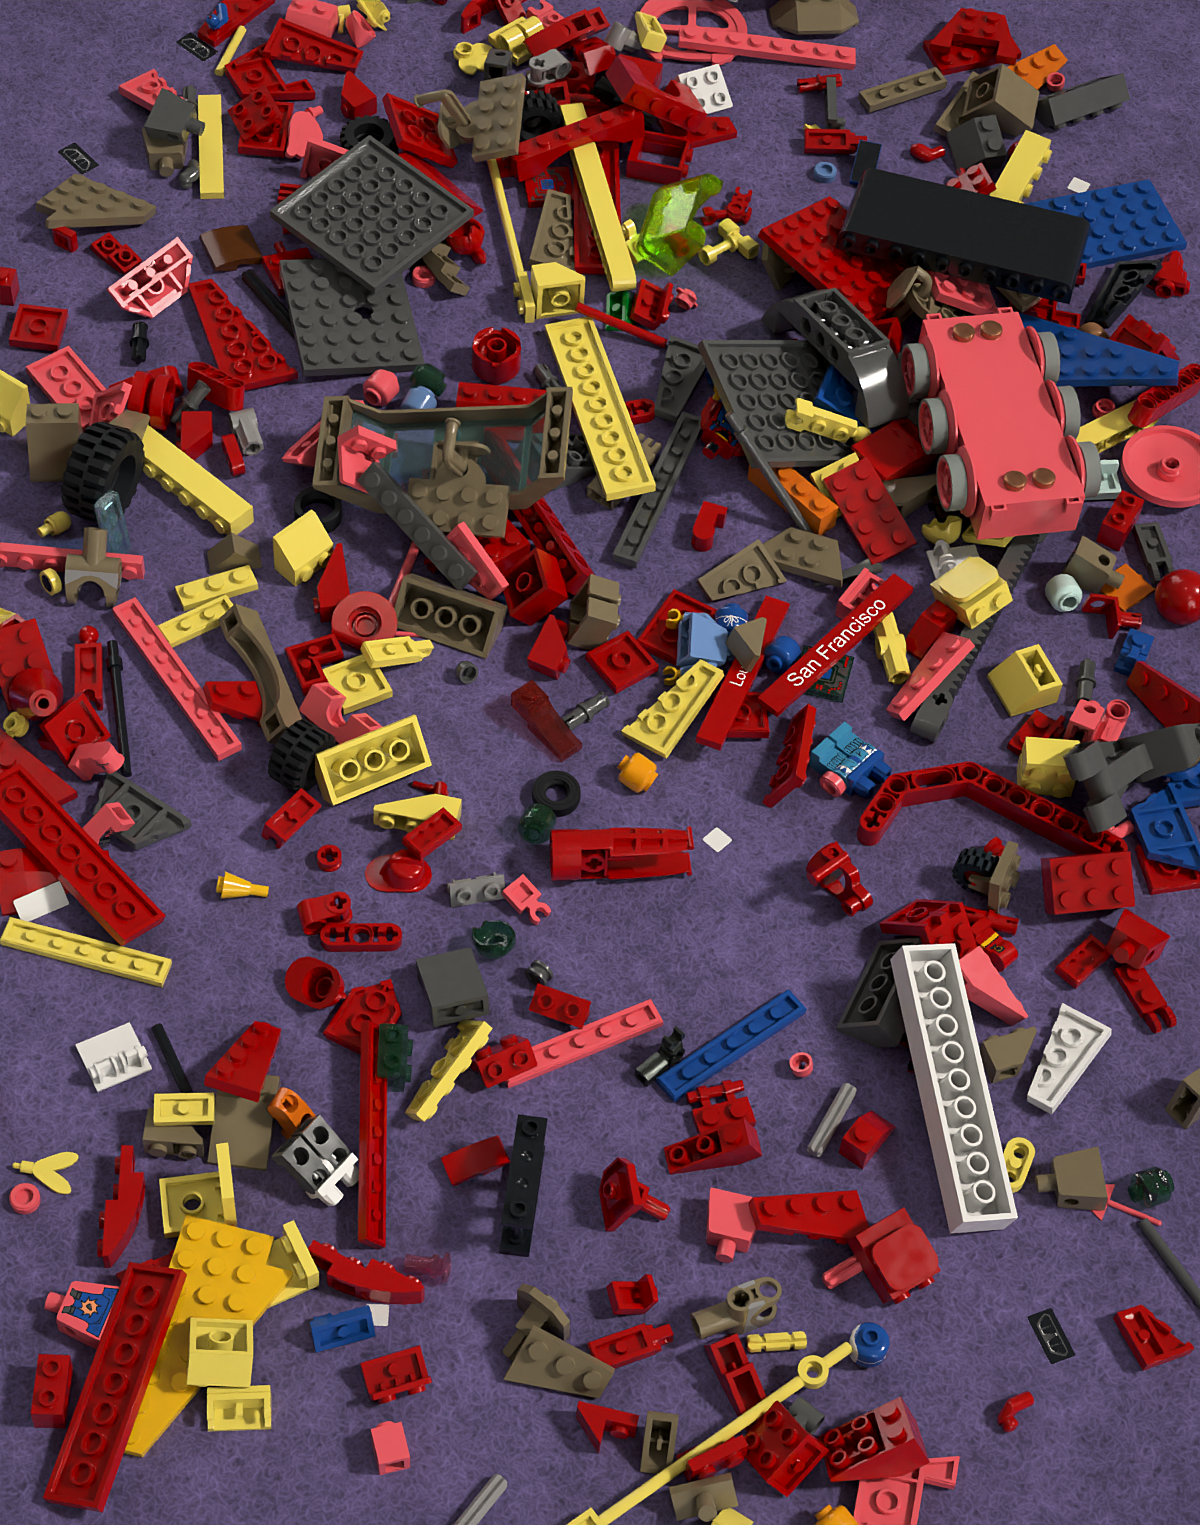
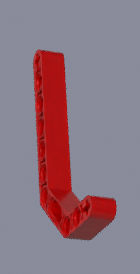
[857,761,1128,855]

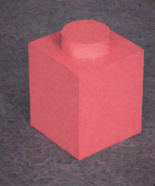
[371,1421,410,1475]

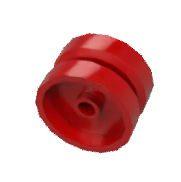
[127,371,175,431]

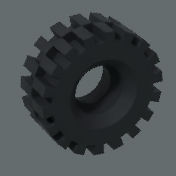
[519,90,563,143]

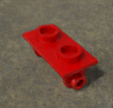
[529,983,592,1029]

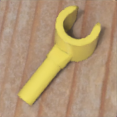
[338,5,351,33]

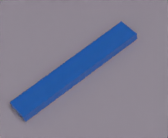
[656,989,807,1103]

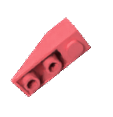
[959,946,1028,1026]

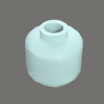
[1045,574,1082,612]

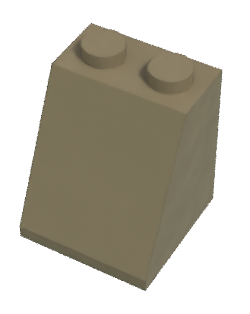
[962,64,1039,136]
[26,403,83,482]

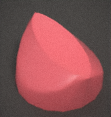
[345,10,376,48]

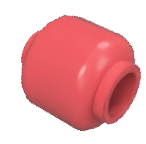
[363,369,400,406]

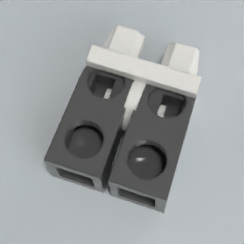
[271,1115,359,1206]

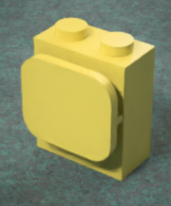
[930,556,1013,629]

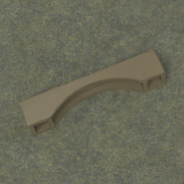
[218,604,302,745]

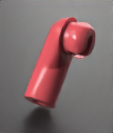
[1107,820,1134,838]

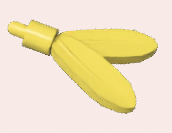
[12,1152,79,1195]

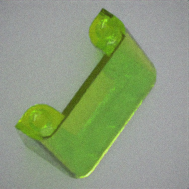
[636,173,724,276]

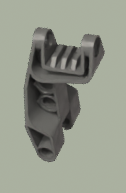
[1063,723,1200,833]

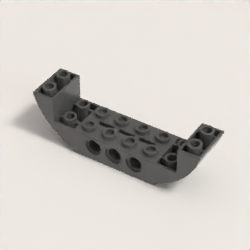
[761,288,909,429]

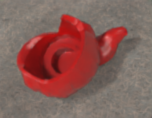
[445,218,487,264]

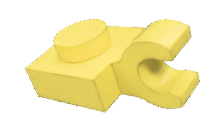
[621,219,656,265]

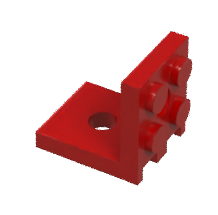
[1109,314,1180,388]
[879,899,977,959]

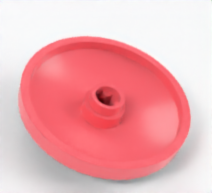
[1121,425,1200,508]

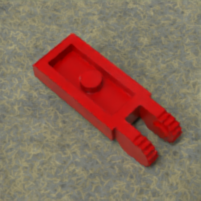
[1113,964,1177,1034]

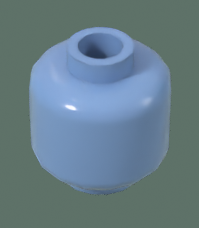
[400,386,437,410]

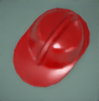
[365,849,432,893]
[285,956,347,1009]

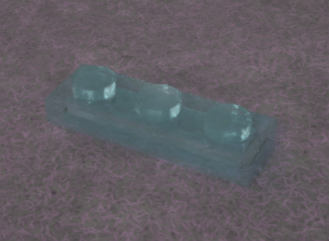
[93,489,132,554]

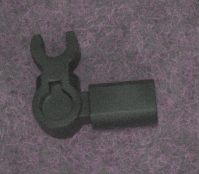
[635,1026,685,1087]

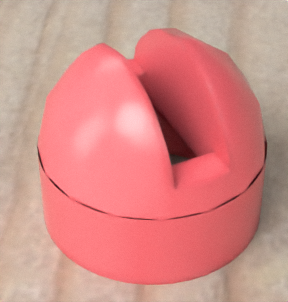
[1047,72,1065,93]
[789,1052,813,1078]

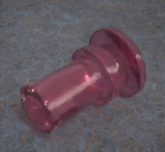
[404,1252,452,1283]

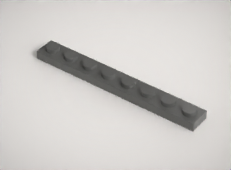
[612,412,702,568]

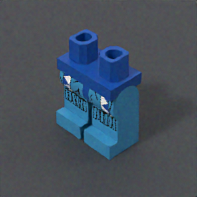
[809,722,892,799]

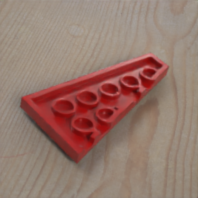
[188,279,298,391]

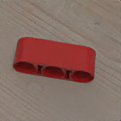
[187,362,245,411]

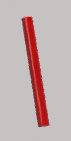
[575,302,668,348]

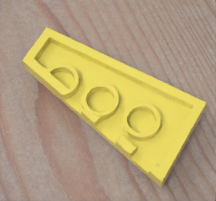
[621,659,724,759]

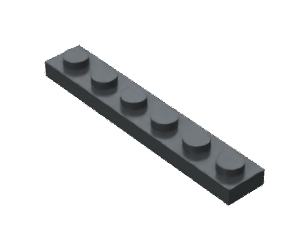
[357,462,478,590]

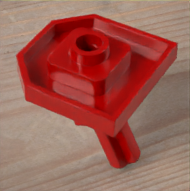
[599,1157,670,1232]

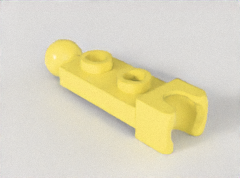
[785,398,872,443]

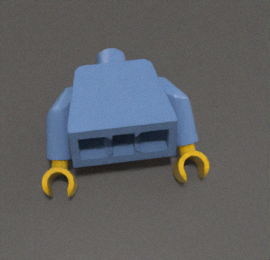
[663,609,735,686]

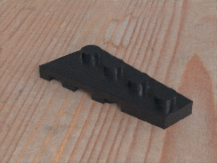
[1084,260,1162,329]

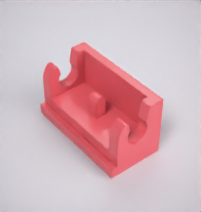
[835,568,885,619]

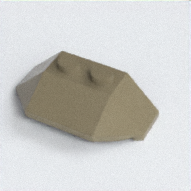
[769,0,859,35]

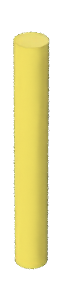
[215,26,246,76]

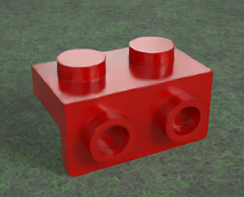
[629,278,674,330]
[469,1034,538,1088]
[359,1345,432,1404]
[676,1434,748,1483]

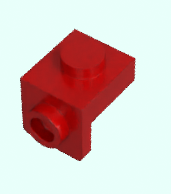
[606,1274,658,1315]

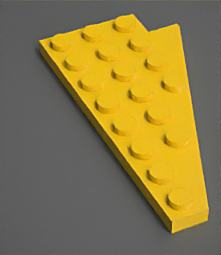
[124,1215,293,1457]

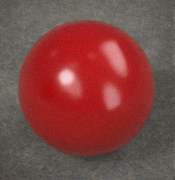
[1155,569,1200,625]

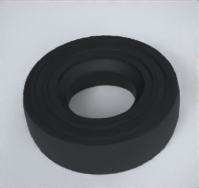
[532,770,581,817]

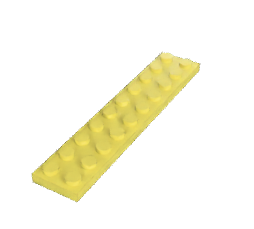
[545,316,656,501]

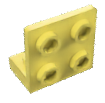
[267,1220,319,1308]

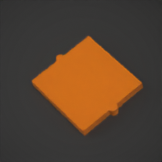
[1100,563,1155,612]

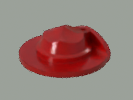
[331,591,398,651]

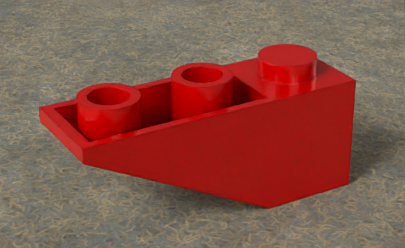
[664,1118,762,1175]

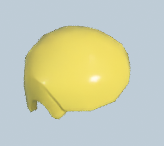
[922,516,962,544]

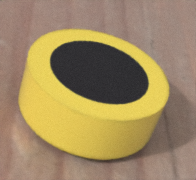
[39,568,62,596]

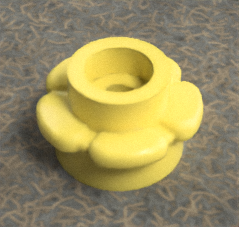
[3,712,29,738]

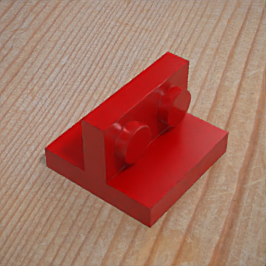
[37,692,111,769]

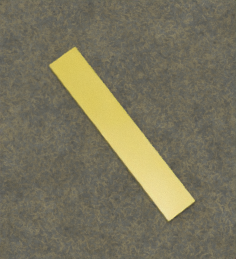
[198,94,224,199]
[0,917,172,987]

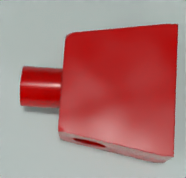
[1105,908,1171,970]

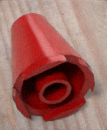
[9,668,63,721]

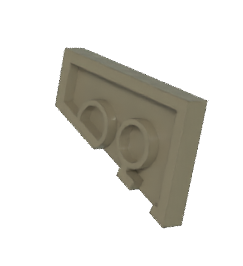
[695,539,787,602]
[503,1325,615,1398]

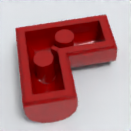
[284,633,344,696]

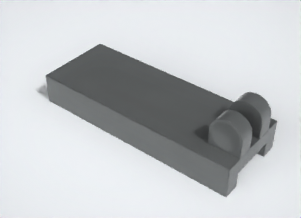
[824,77,846,129]

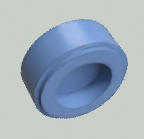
[813,162,837,183]

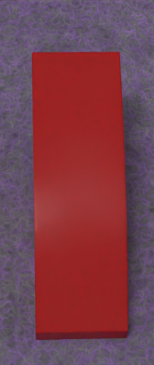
[703,1333,766,1433]

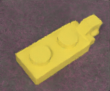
[360,636,434,669]

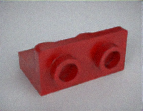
[1007,709,1066,756]

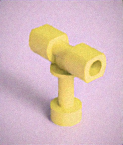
[698,218,759,266]

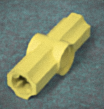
[873,612,911,685]

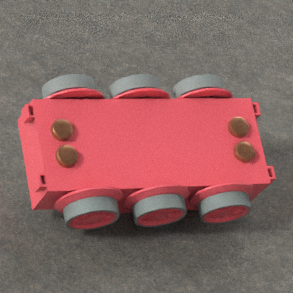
[900,307,1101,540]

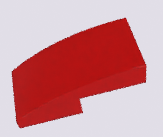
[90,232,142,275]
[441,1135,511,1186]

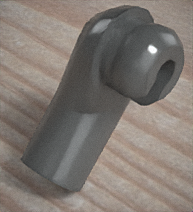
[179,159,200,189]

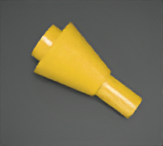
[216,871,269,899]

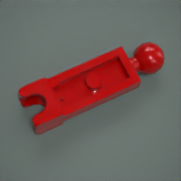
[74,625,104,711]

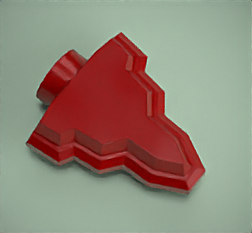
[1146,250,1190,299]

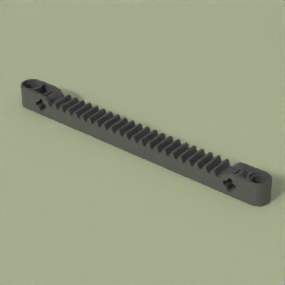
[910,533,1048,743]

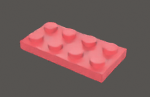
[26,346,106,433]

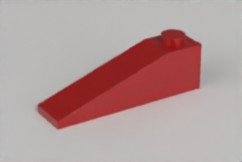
[0,848,110,916]

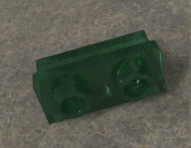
[377,1023,413,1092]

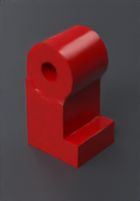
[691,501,728,552]

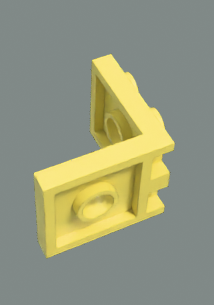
[159,1143,237,1239]

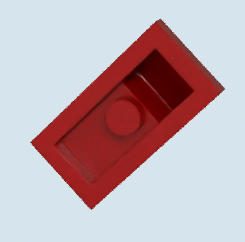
[576,1401,639,1453]

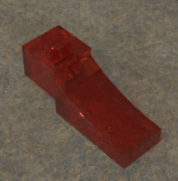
[511,680,583,763]

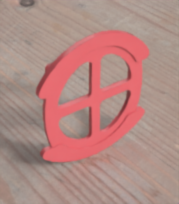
[637,0,747,66]

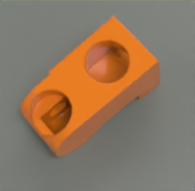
[267,1087,316,1140]

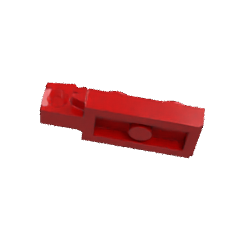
[804,128,867,154]
[587,1323,674,1369]

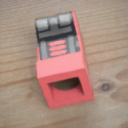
[82,802,135,848]

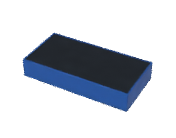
[850,140,882,185]

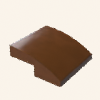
[199,225,262,271]

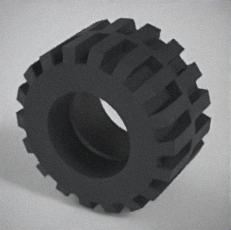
[340,115,398,155]
[268,719,336,793]

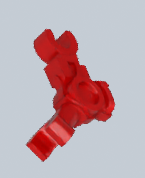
[700,187,752,226]

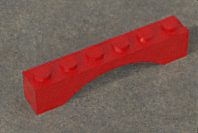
[508,104,645,182]

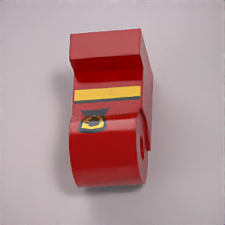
[971,916,1018,972]

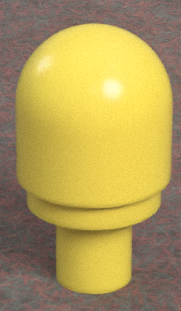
[37,511,71,538]

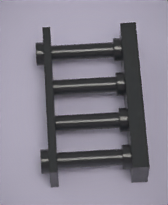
[499,1114,548,1257]

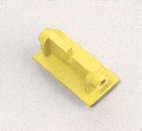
[356,0,390,31]

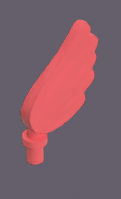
[285,106,323,160]

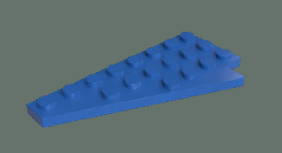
[1019,312,1179,387]

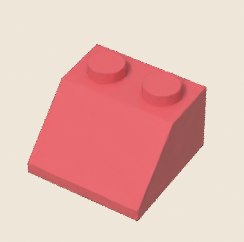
[285,0,338,38]

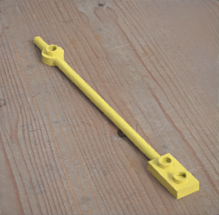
[487,159,535,323]
[567,1342,853,1525]

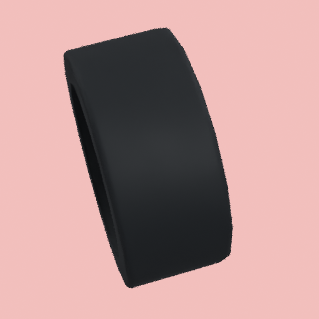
[293,487,343,534]

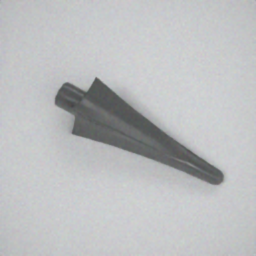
[814,558,883,587]

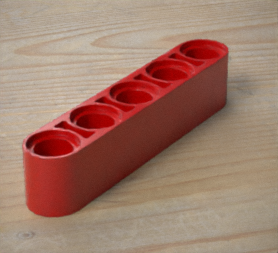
[1127,363,1200,428]

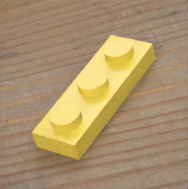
[175,565,258,611]

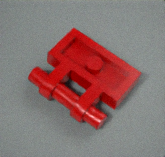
[686,1079,756,1135]

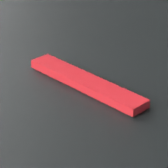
[504,999,664,1089]

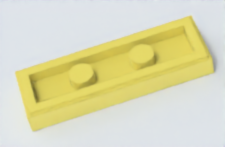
[157,594,233,648]

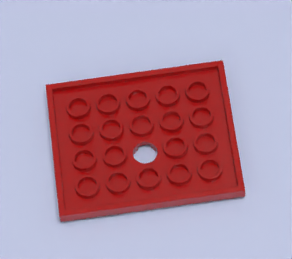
[758,196,922,322]

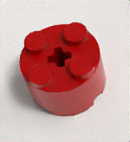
[472,327,521,385]

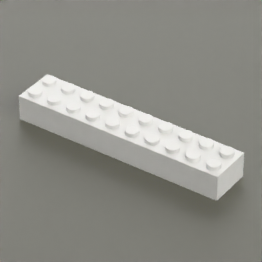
[890,943,1018,1233]

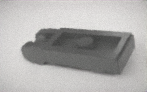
[1132,522,1174,585]

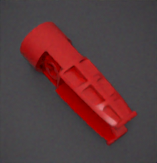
[549,826,694,881]

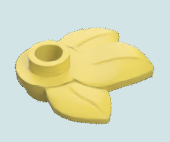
[453,42,492,75]

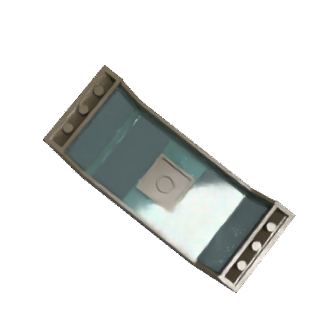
[312,387,573,514]

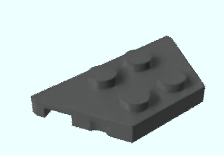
[93,771,192,850]

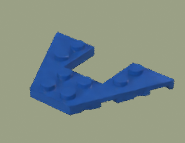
[1129,773,1200,871]

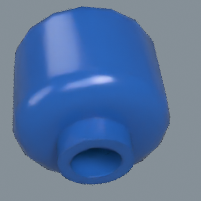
[764,636,801,674]

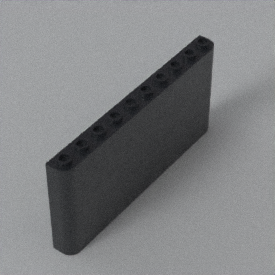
[835,168,1091,304]

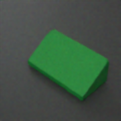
[605,290,635,332]

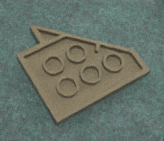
[36,174,156,229]

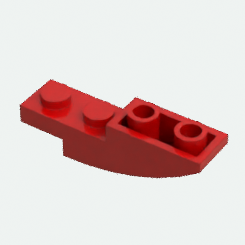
[523,7,610,57]
[97,1145,146,1268]
[308,1240,425,1305]

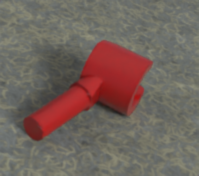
[412,781,449,796]

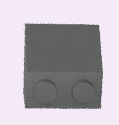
[946,115,1007,173]

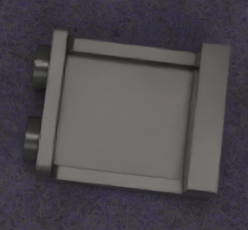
[416,947,489,1027]

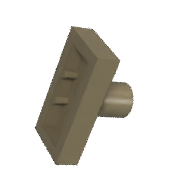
[669,1472,739,1522]

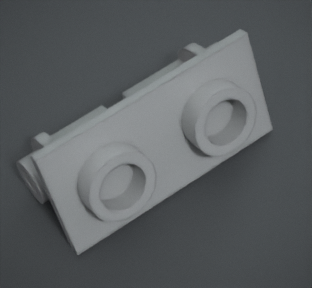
[447,872,505,908]

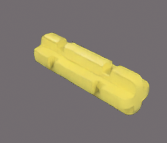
[746,1331,807,1353]

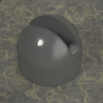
[455,661,479,684]

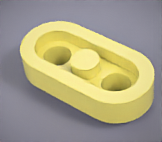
[1003,1137,1035,1193]

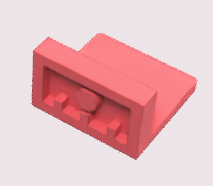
[337,425,397,494]

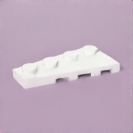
[1027,1003,1112,1115]

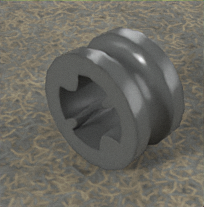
[525,960,553,986]

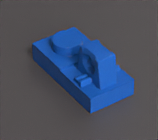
[1113,628,1154,676]
[309,1305,375,1352]

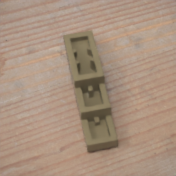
[422,241,470,296]

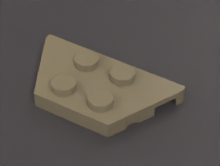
[763,527,843,588]

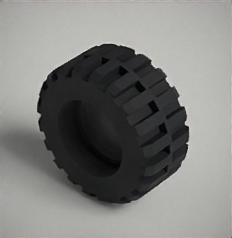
[61,422,145,526]

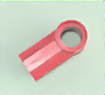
[1092,699,1130,742]

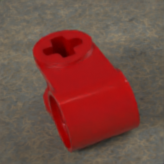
[296,891,353,935]

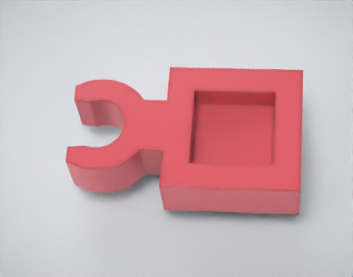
[501,874,551,925]

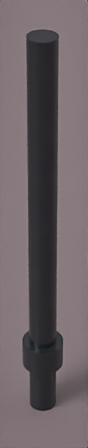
[106,640,132,777]

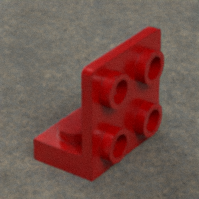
[744,1401,829,1497]

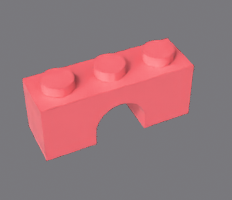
[299,682,383,744]

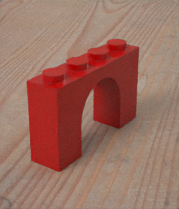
[605,55,707,133]

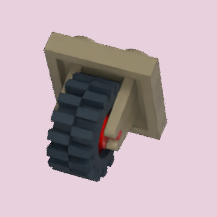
[952,840,1021,914]

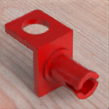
[1081,593,1142,639]

